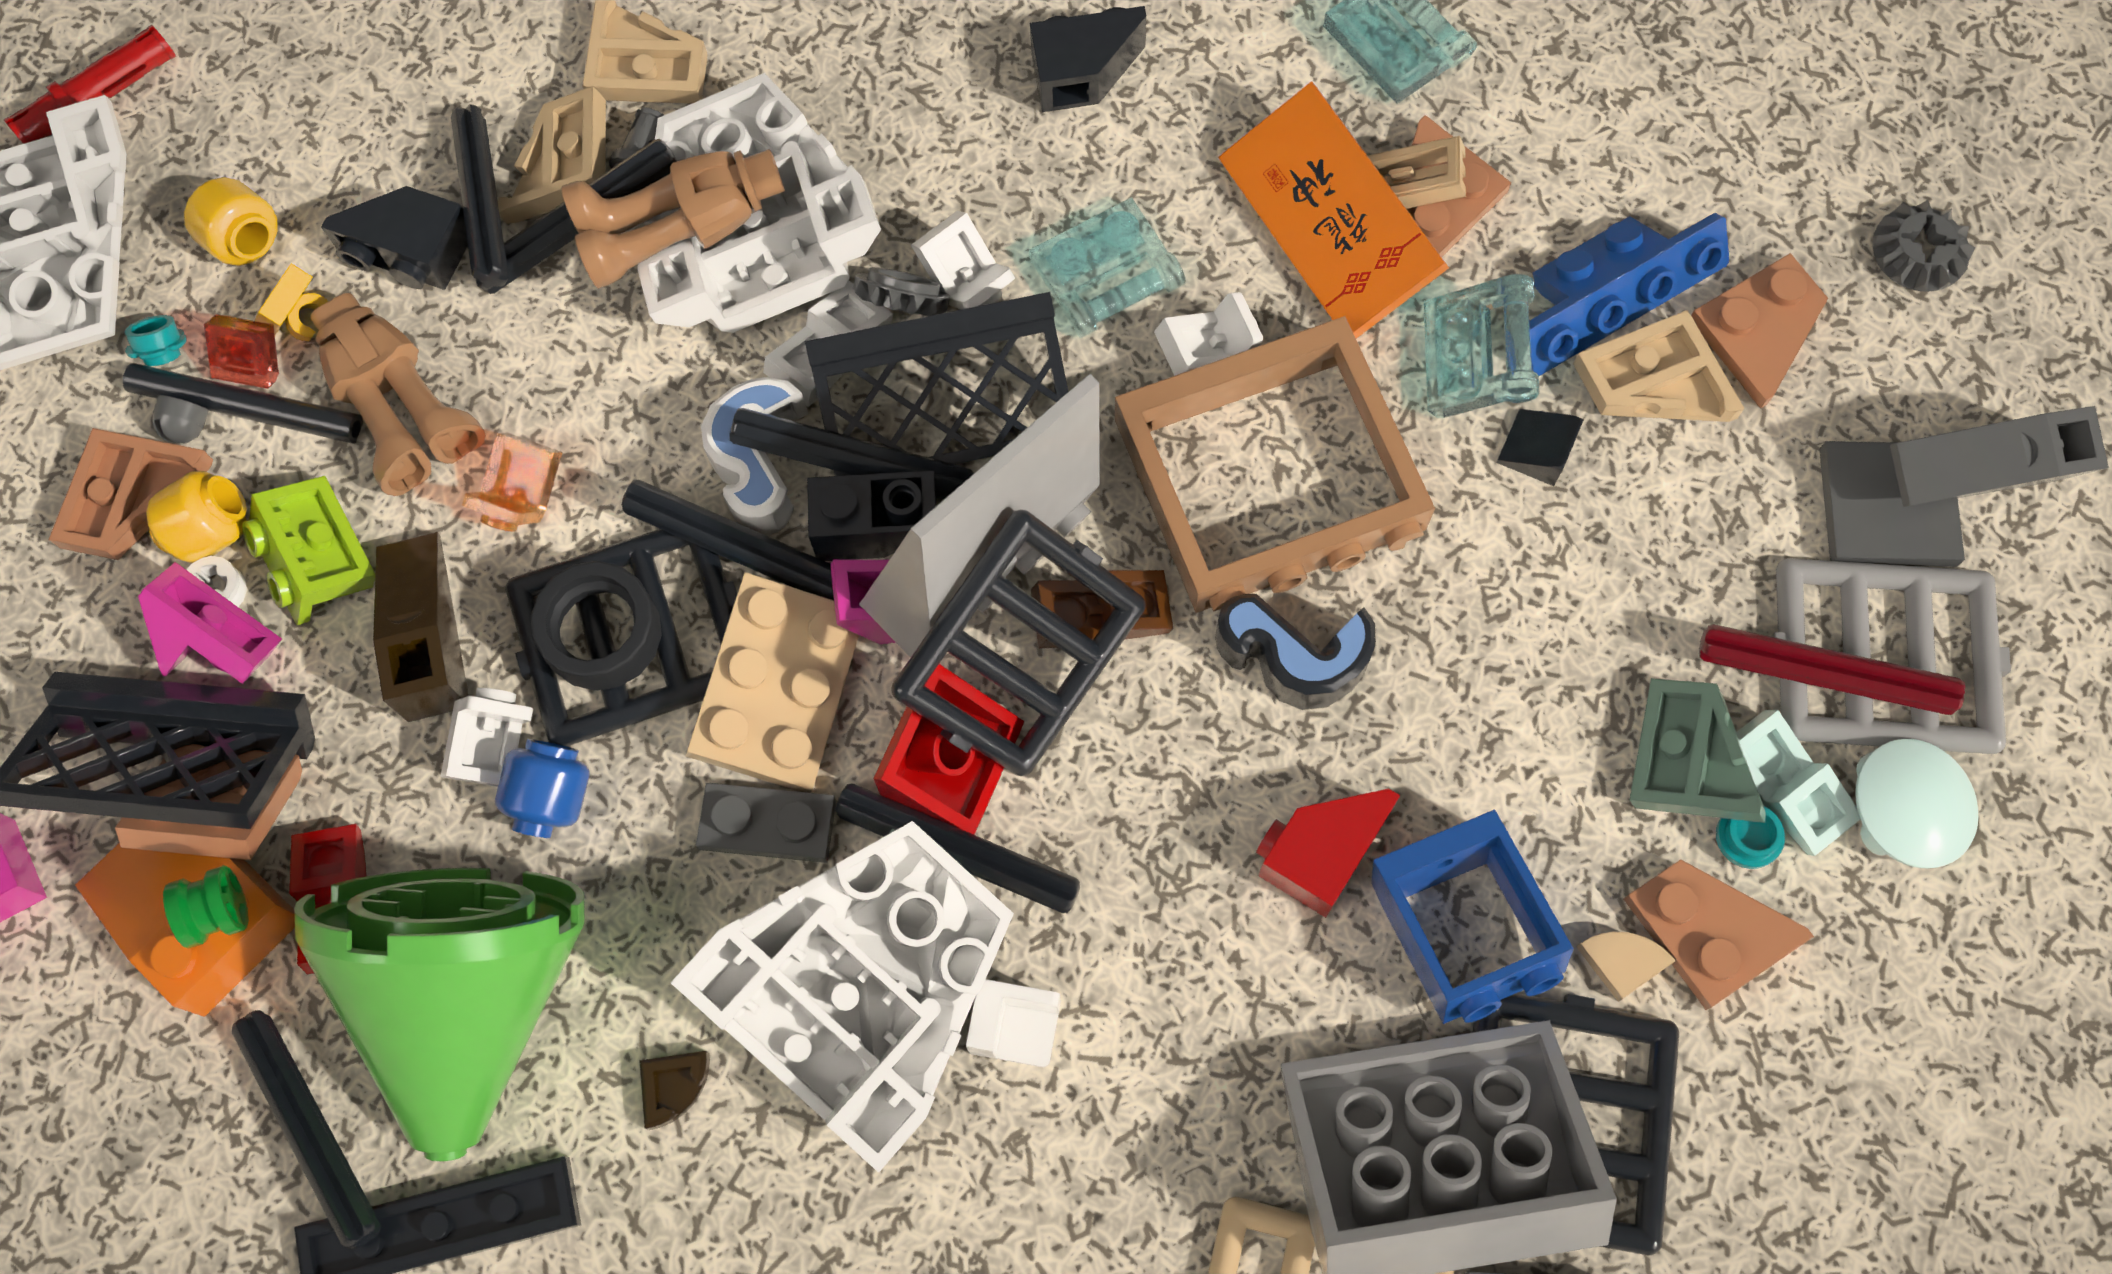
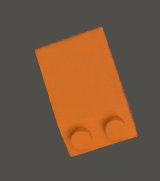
[75,843,295,1017]

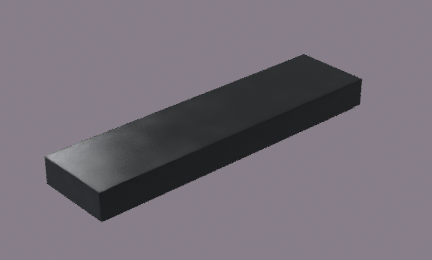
[294,1156,582,1274]

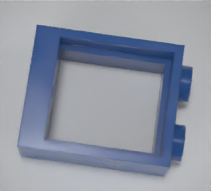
[1371,809,1574,1024]

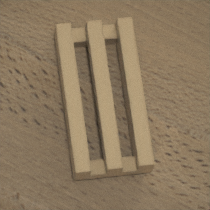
[1367,136,1466,209]

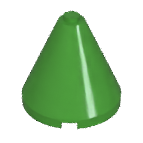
[294,868,585,1161]

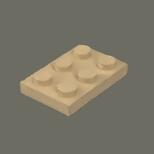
[685,572,859,793]

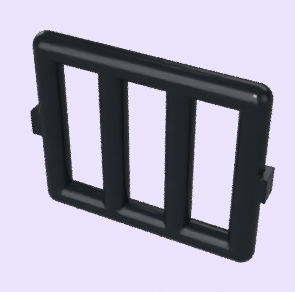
[891,509,1146,776]
[505,529,738,746]
[1472,993,1679,1256]

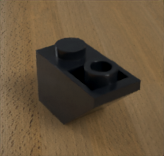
[1030,6,1147,113]
[321,186,468,290]
[807,470,936,561]

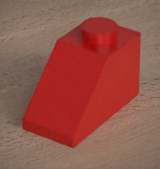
[1256,788,1400,918]

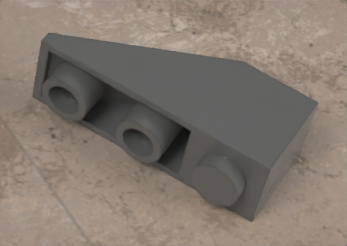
[1890,406,2109,507]

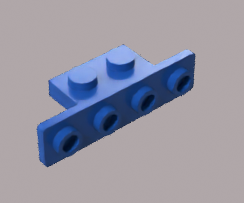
[1520,213,1729,377]

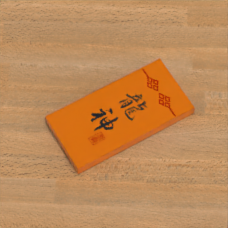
[1218,81,1449,338]

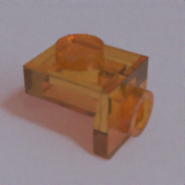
[462,432,563,532]

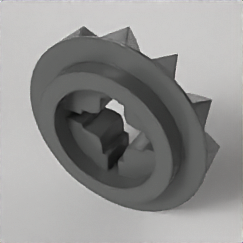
[1872,200,1975,292]
[853,267,950,316]

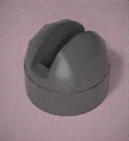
[152,395,209,444]

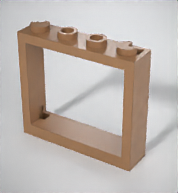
[1115,316,1435,613]

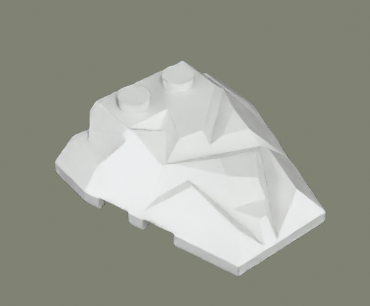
[638,73,881,333]
[0,95,127,370]
[670,821,1014,1172]

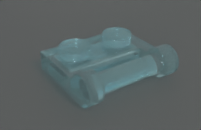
[1323,0,1477,104]
[1029,197,1186,338]
[1424,274,1540,418]

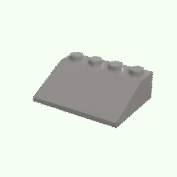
[859,374,1100,657]
[1281,1020,1617,1274]

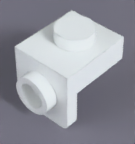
[911,211,1015,310]
[1154,292,1263,376]
[440,688,533,787]

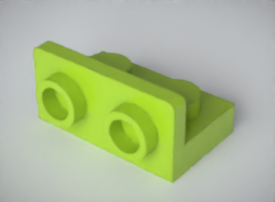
[242,476,375,625]

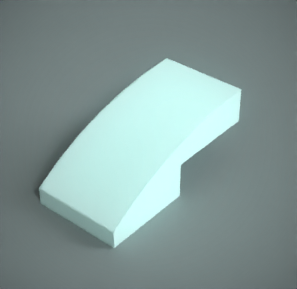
[1736,710,1860,856]

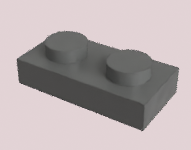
[696,783,837,863]

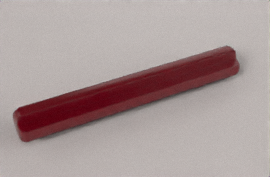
[1699,624,1966,715]

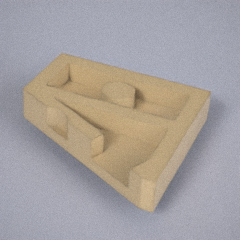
[582,0,708,104]
[498,86,606,223]
[1573,310,1745,422]

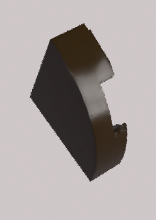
[639,1051,710,1130]

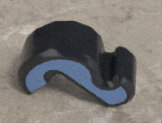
[1215,594,1376,710]

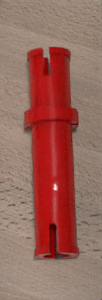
[3,24,176,144]

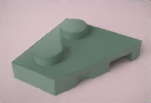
[1629,678,1766,823]

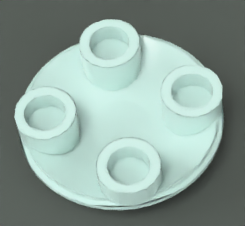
[1856,739,1978,869]

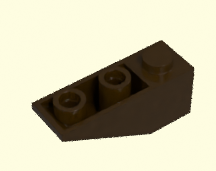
[373,532,469,722]

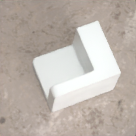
[966,979,1061,1067]

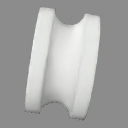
[186,556,247,607]

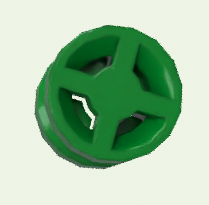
[163,865,249,949]

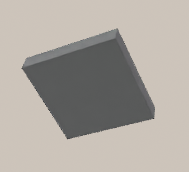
[1819,441,1965,567]

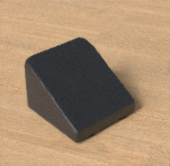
[1496,409,1584,486]

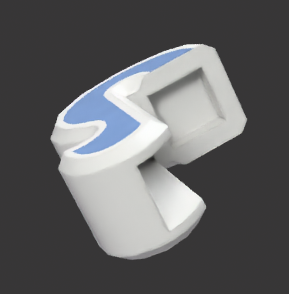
[701,377,809,535]

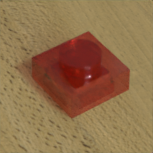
[204,314,279,389]

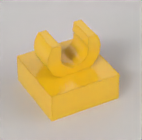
[253,263,329,341]

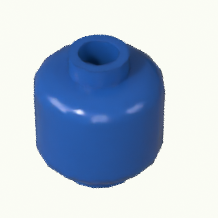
[495,739,590,838]

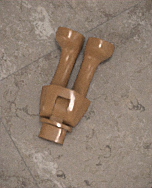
[561,149,785,289]
[311,293,486,496]

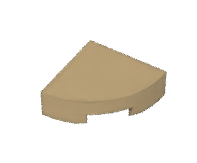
[1576,932,1676,1002]

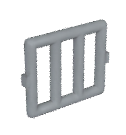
[1771,558,2011,754]

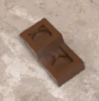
[1031,570,1174,649]

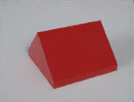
[873,664,1025,835]

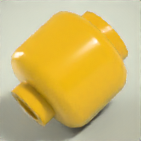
[184,177,278,266]
[146,471,247,563]

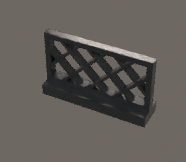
[805,292,1069,476]
[0,672,315,829]

